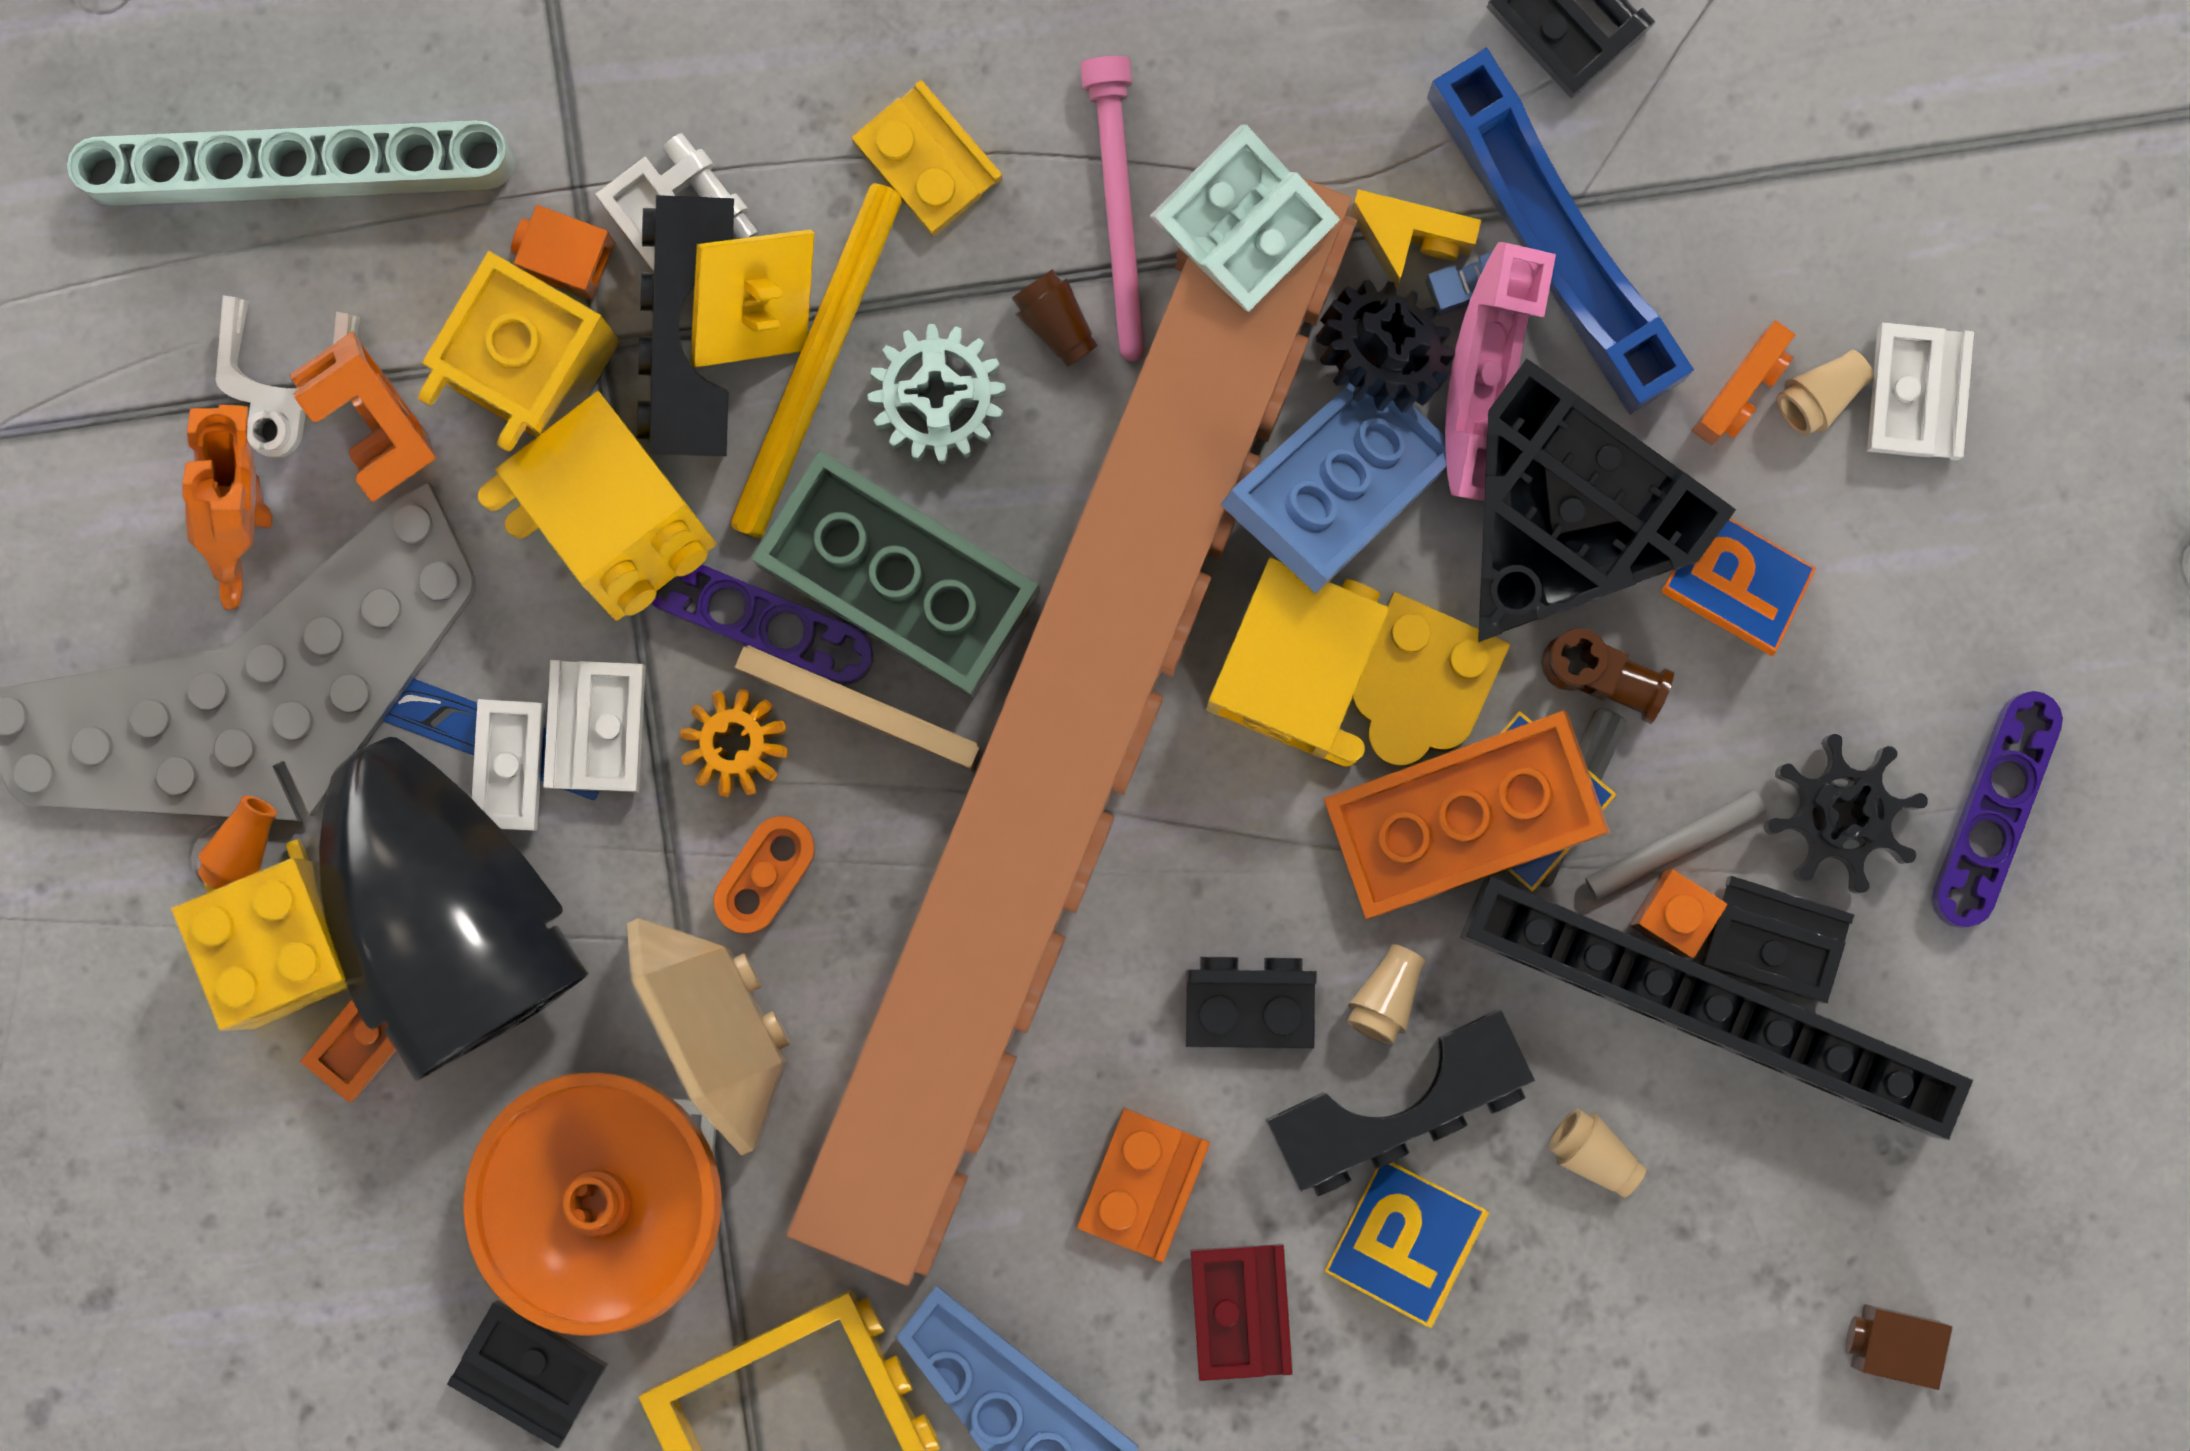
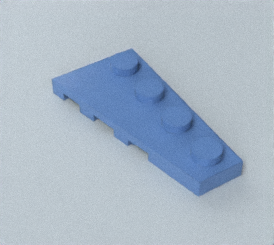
[896,1285,1139,1451]

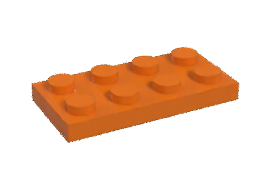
[1323,710,1611,919]

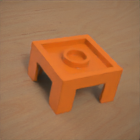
[289,331,436,503]

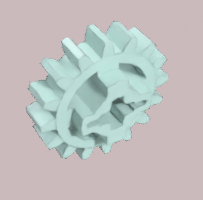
[868,324,1006,465]

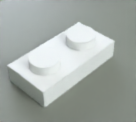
[472,699,545,831]

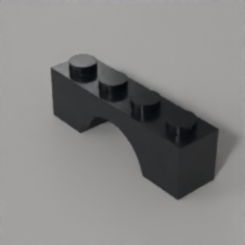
[637,195,734,456]
[1265,1010,1535,1197]

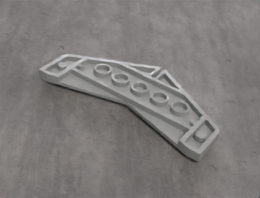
[0,483,476,822]

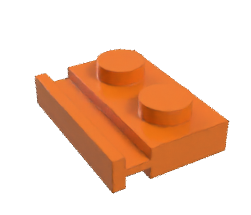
[1077,1108,1210,1263]

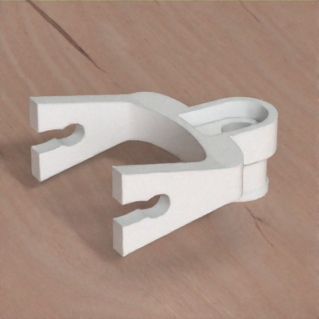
[216,295,361,458]

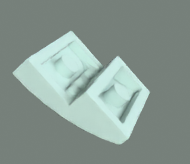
[1149,125,1340,312]

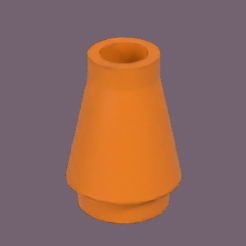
[198,795,277,889]

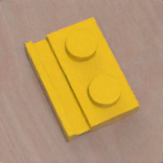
[851,79,1003,237]

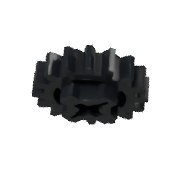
[1316,280,1455,413]

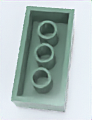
[751,450,1040,699]

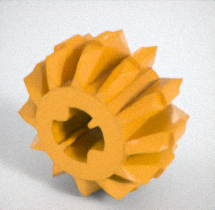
[680,689,789,798]

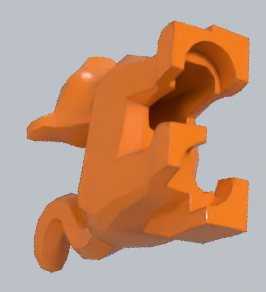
[182,404,273,611]

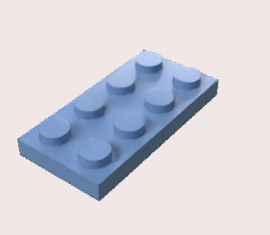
[1220,383,1447,594]

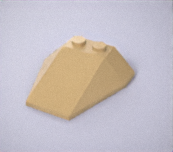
[626,918,790,1156]

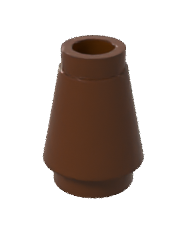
[1011,269,1098,367]

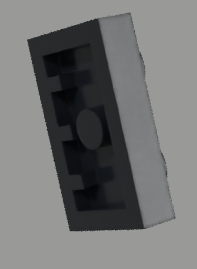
[1186,957,1317,1048]

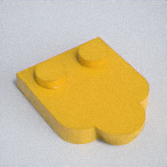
[1352,591,1511,766]

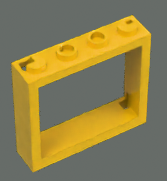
[638,1288,941,1451]

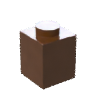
[1845,1304,1953,1390]

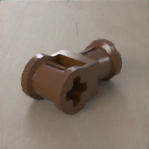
[1541,628,1675,724]

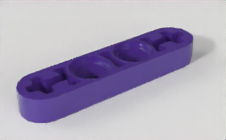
[651,564,874,685]
[1932,691,2063,928]

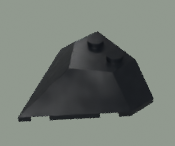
[1478,358,1736,642]

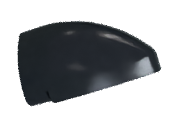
[319,737,589,1081]

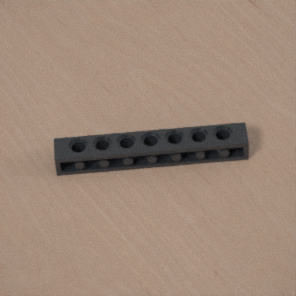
[1460,877,1973,1140]

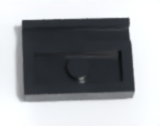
[1701,876,1855,1003]
[447,1300,608,1449]

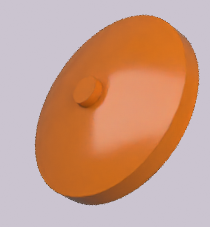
[463,1073,722,1335]

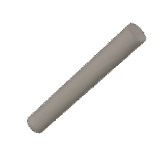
[1585,790,1766,901]

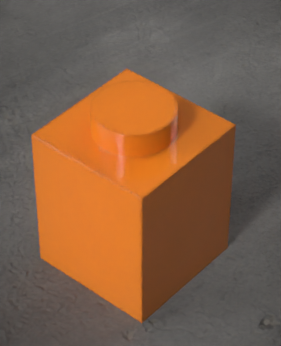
[1629,869,1728,959]

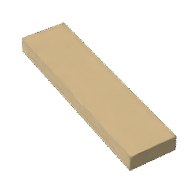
[735,645,981,772]

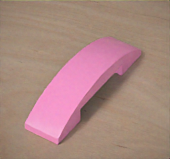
[1445,242,1556,501]

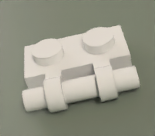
[595,133,759,271]

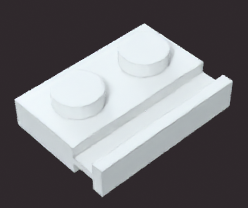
[1867,322,1974,460]
[543,660,646,793]

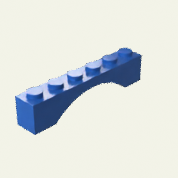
[1427,47,1694,415]

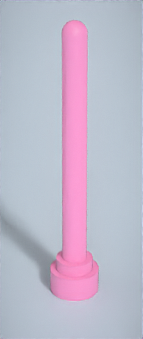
[1080,56,1144,362]

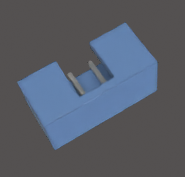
[1425,251,1493,316]

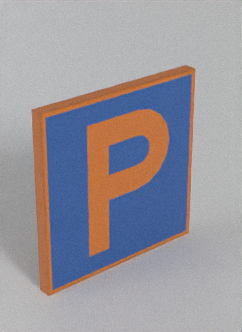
[1661,518,1816,657]

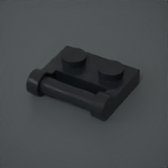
[1486,0,1656,99]

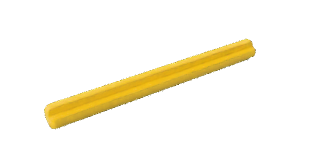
[731,183,902,539]

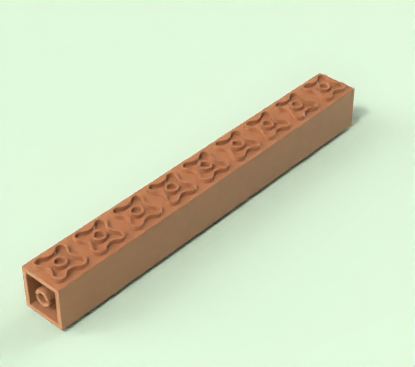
[786,177,1358,1286]

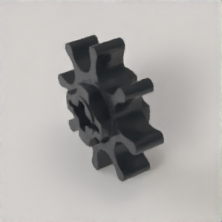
[1763,734,1928,894]

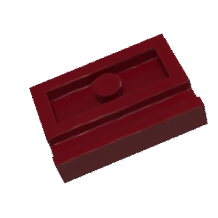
[1190,1243,1293,1381]

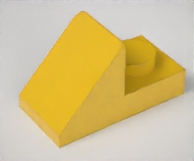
[1351,189,1482,288]

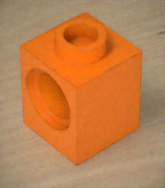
[510,204,616,301]

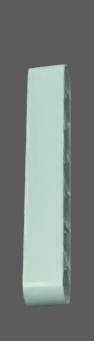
[67,121,515,206]

